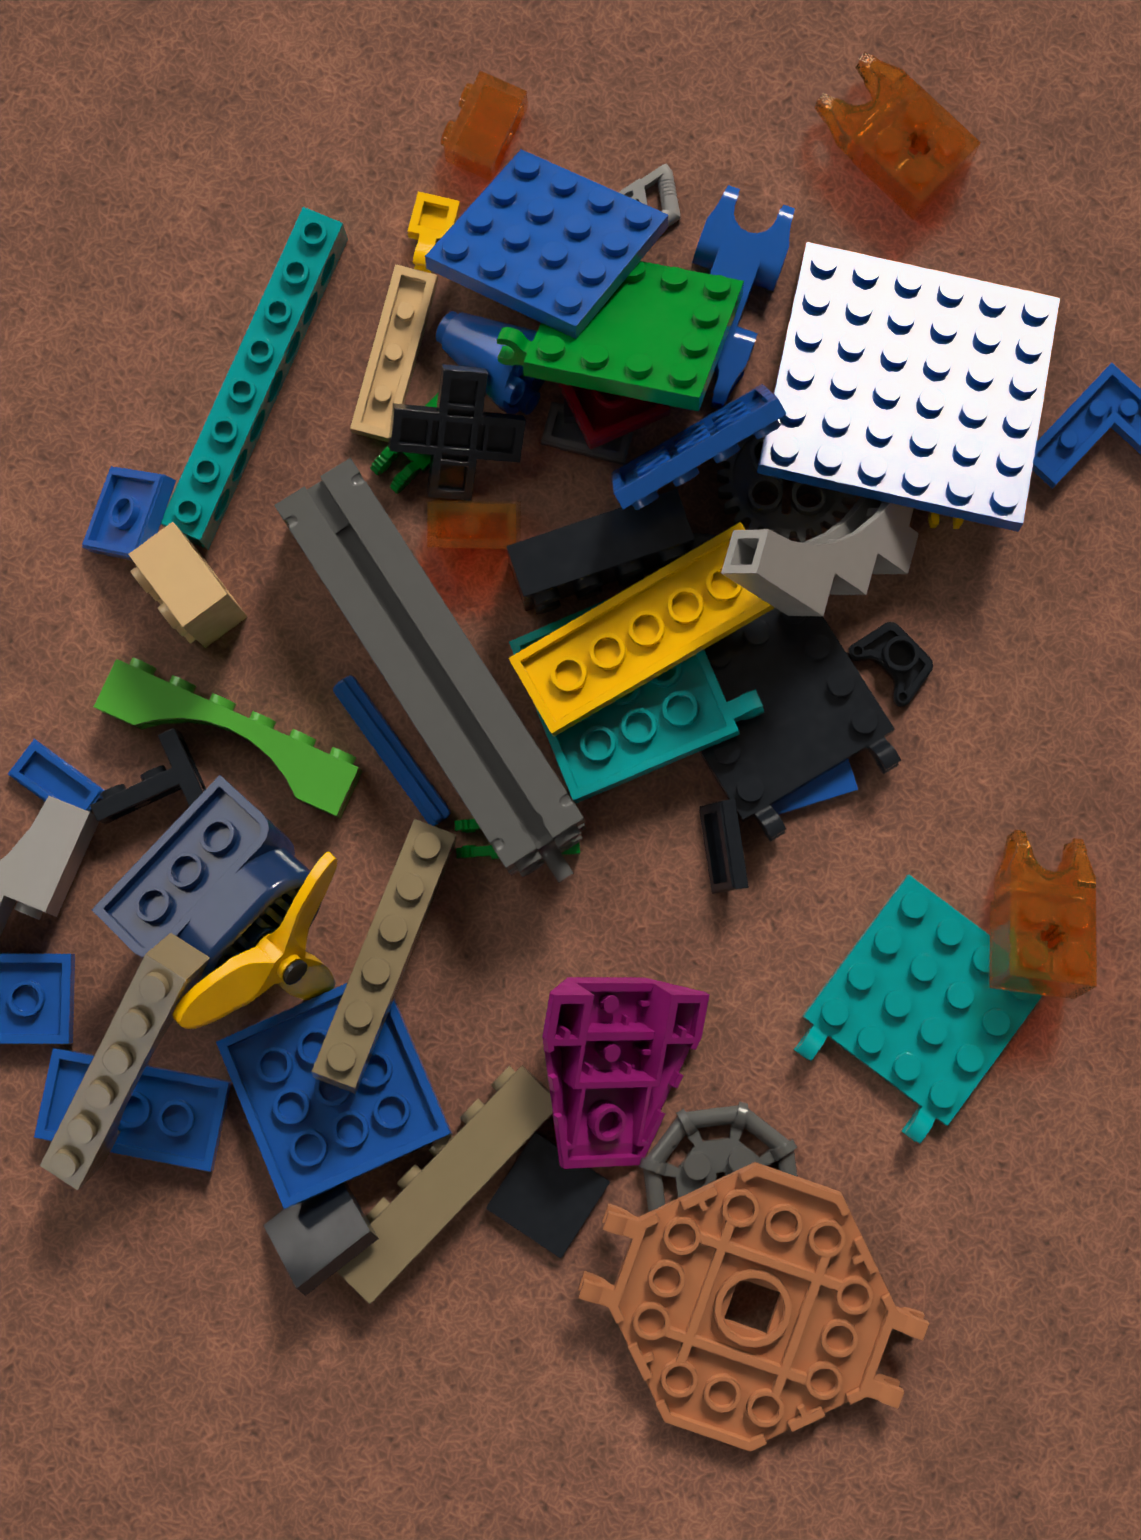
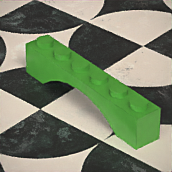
[94,657,363,819]

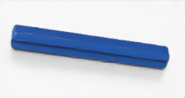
[333,675,451,826]

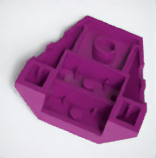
[542,977,710,1169]

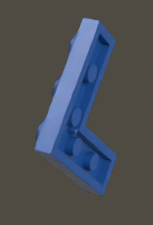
[1032,363,1141,488]

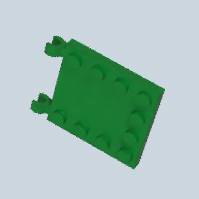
[497,261,744,411]

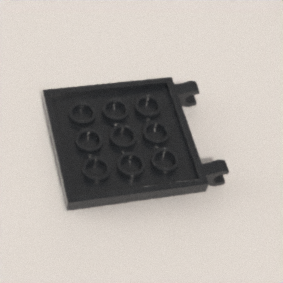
[699,608,901,842]

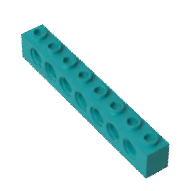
[161,207,348,550]

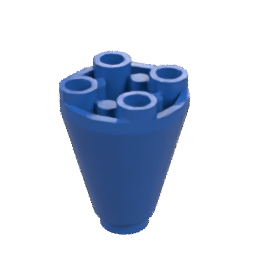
[436,311,546,415]

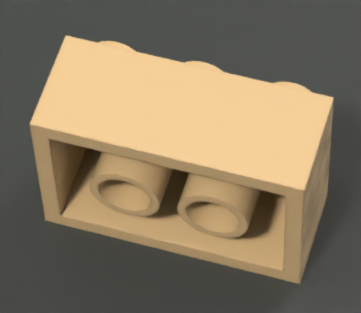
[128,522,248,648]

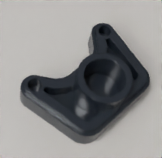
[848,622,933,707]

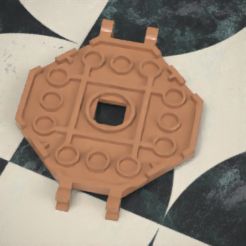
[578,1162,929,1452]

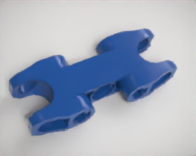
[692,185,795,409]

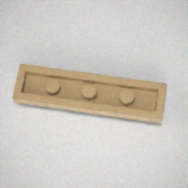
[350,264,438,442]

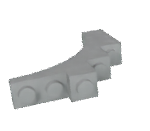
[721,497,919,616]
[0,796,99,936]

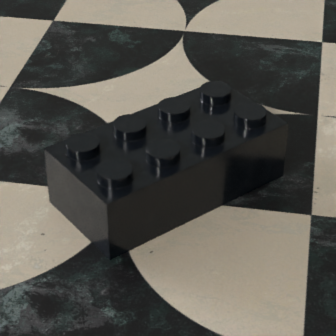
[506,489,695,614]

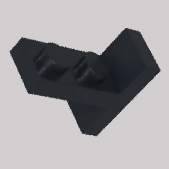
[90,728,206,824]

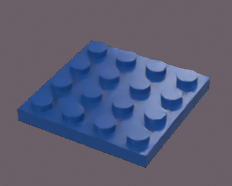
[425,149,668,339]
[611,384,787,510]
[216,982,453,1209]

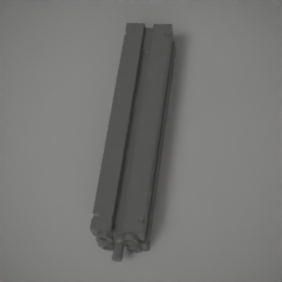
[274,458,586,883]

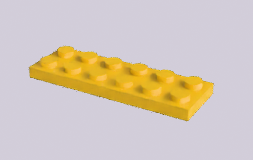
[508,522,775,737]

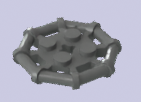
[639,1101,798,1212]

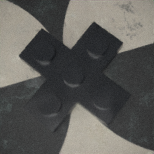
[388,364,526,501]

